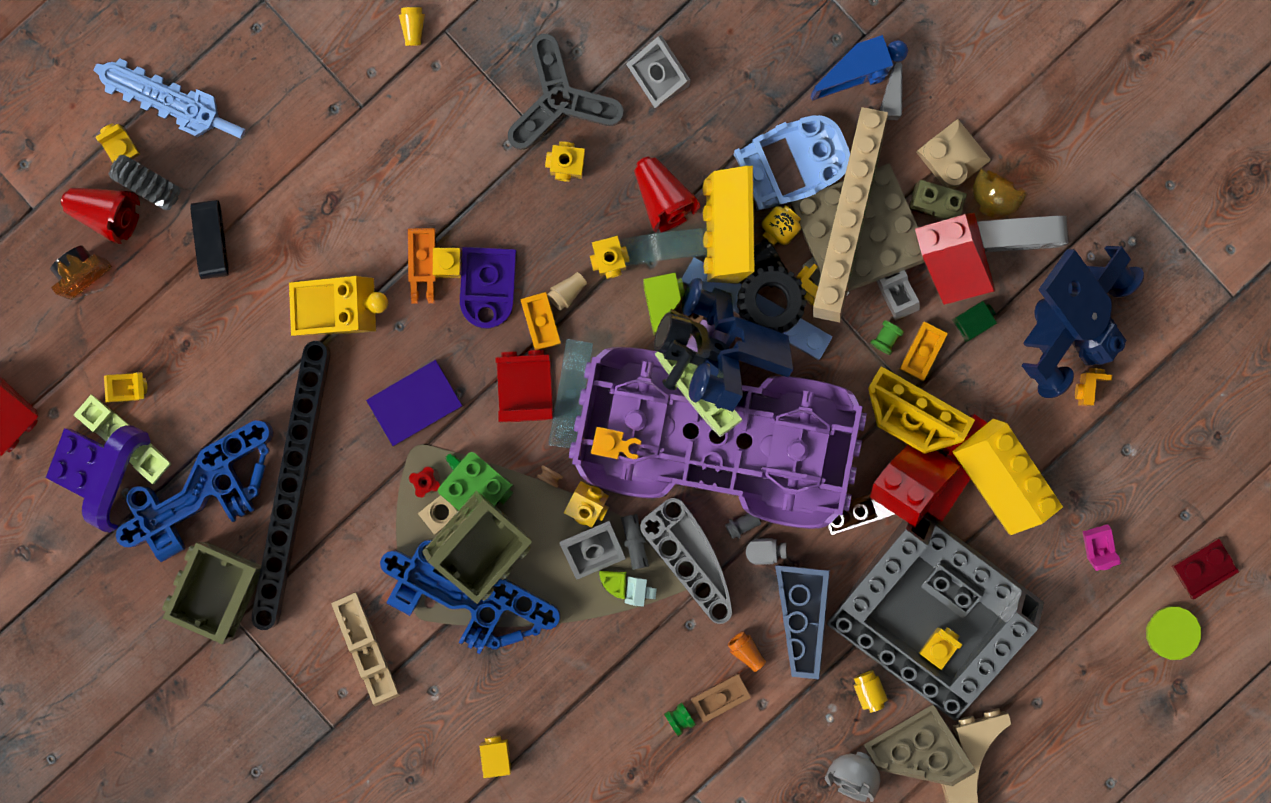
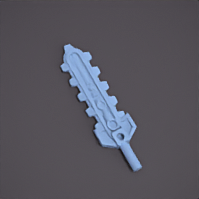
[93,58,246,139]

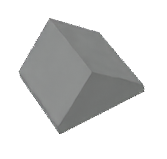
[626,35,690,108]
[559,521,626,580]

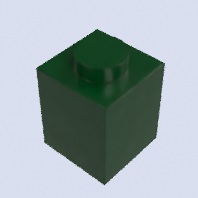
[952,301,997,342]

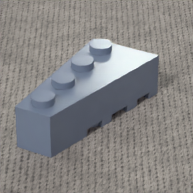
[775,565,830,679]

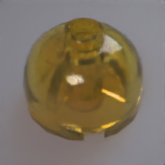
[973,168,1028,218]

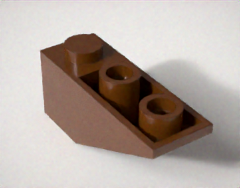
[828,493,895,535]

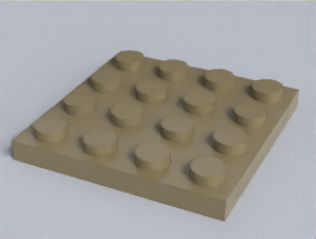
[791,163,925,292]

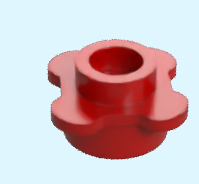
[409,467,440,498]

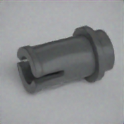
[725,513,761,539]

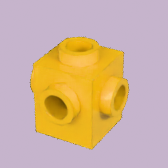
[545,142,585,182]
[590,236,630,279]
[564,481,609,528]

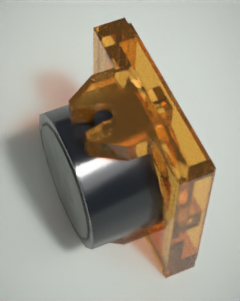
[50,245,112,300]

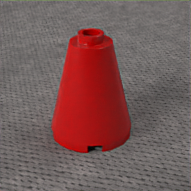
[634,156,700,233]
[61,188,140,244]

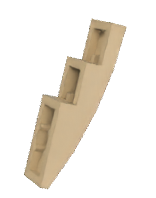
[331,593,400,707]

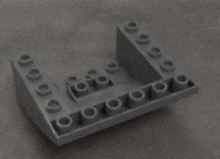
[827,513,1044,721]

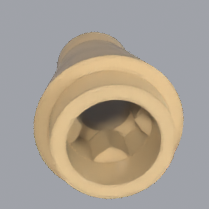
[547,272,587,310]

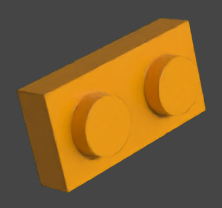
[520,292,561,350]
[899,321,948,381]

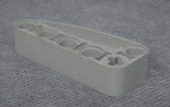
[977,216,1068,252]
[640,498,732,624]

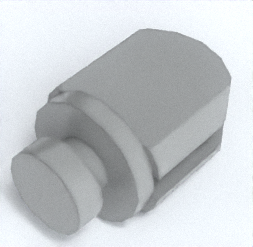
[746,538,787,565]

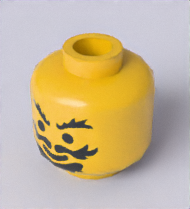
[761,205,801,245]

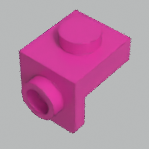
[1082,524,1121,571]

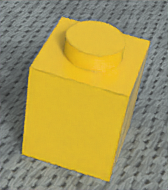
[433,248,462,278]
[479,736,512,778]

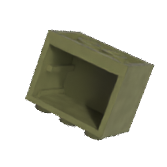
[422,490,532,604]
[162,541,261,644]

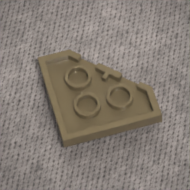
[864,705,976,786]

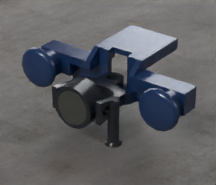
[654,278,793,412]

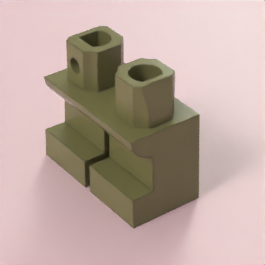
[909,180,967,220]

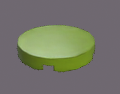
[1146,606,1201,660]

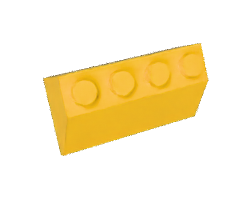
[703,166,754,284]
[952,419,1063,535]

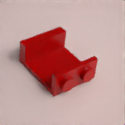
[495,350,553,423]

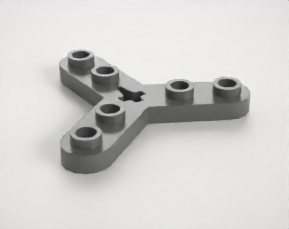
[507,34,623,150]

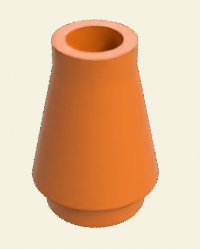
[727,632,766,672]

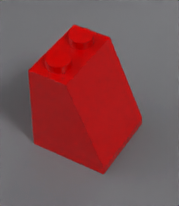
[0,377,38,456]

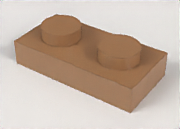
[691,673,751,723]

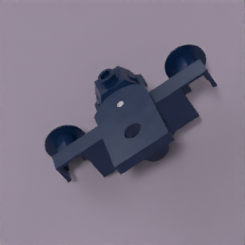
[1022,246,1144,398]

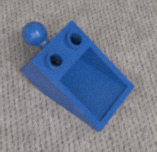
[810,35,908,101]

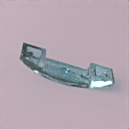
[622,228,707,266]
[548,339,593,448]

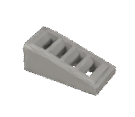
[880,62,902,120]

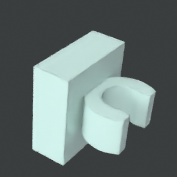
[624,576,657,607]

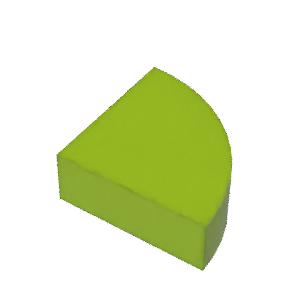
[599,571,626,599]

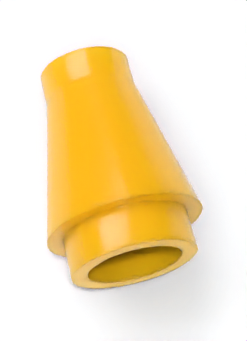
[399,7,425,46]

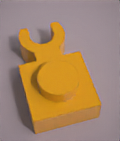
[591,427,642,460]

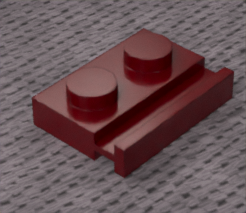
[1171,538,1239,599]

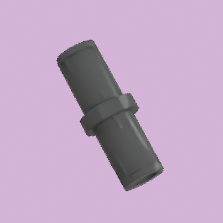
[621,514,649,570]

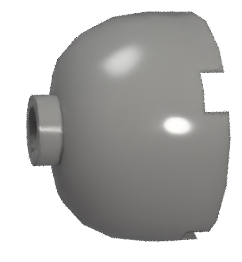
[825,752,881,802]

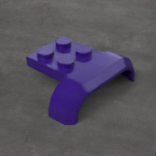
[46,425,151,532]

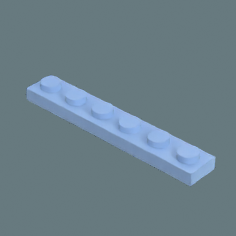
[682,257,833,360]

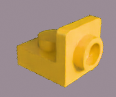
[96,123,140,163]
[919,627,962,670]

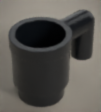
[753,238,788,288]

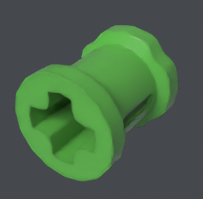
[870,320,905,355]

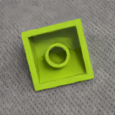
[643,273,685,336]

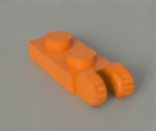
[408,228,436,304]

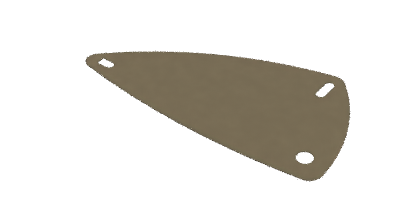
[396,444,703,627]

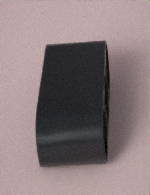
[190,200,229,280]

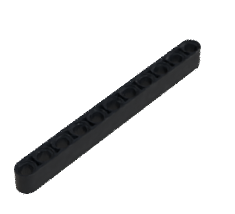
[251,341,330,630]

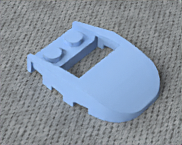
[733,115,850,211]

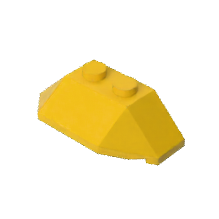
[868,366,975,454]

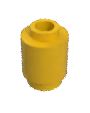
[853,670,888,713]

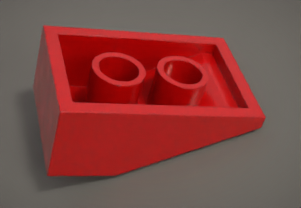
[915,213,996,305]
[870,444,960,527]

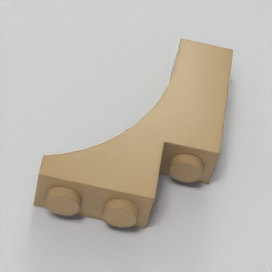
[941,708,1011,803]

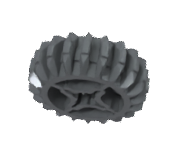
[108,155,181,210]

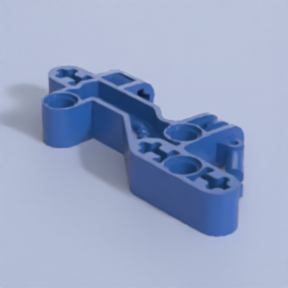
[116,420,273,563]
[380,540,560,655]

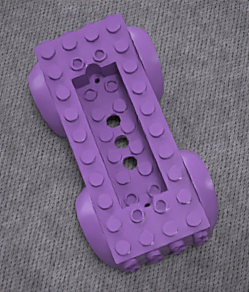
[569,347,867,529]

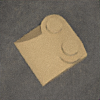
[916,119,991,190]

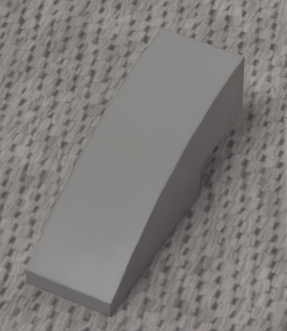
[876,270,920,321]

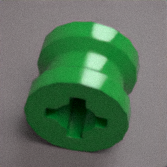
[664,702,696,737]

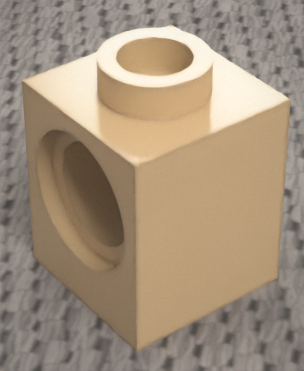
[418,495,458,535]

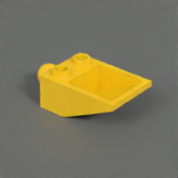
[289,276,388,336]

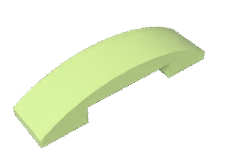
[655,352,742,437]
[74,395,171,484]

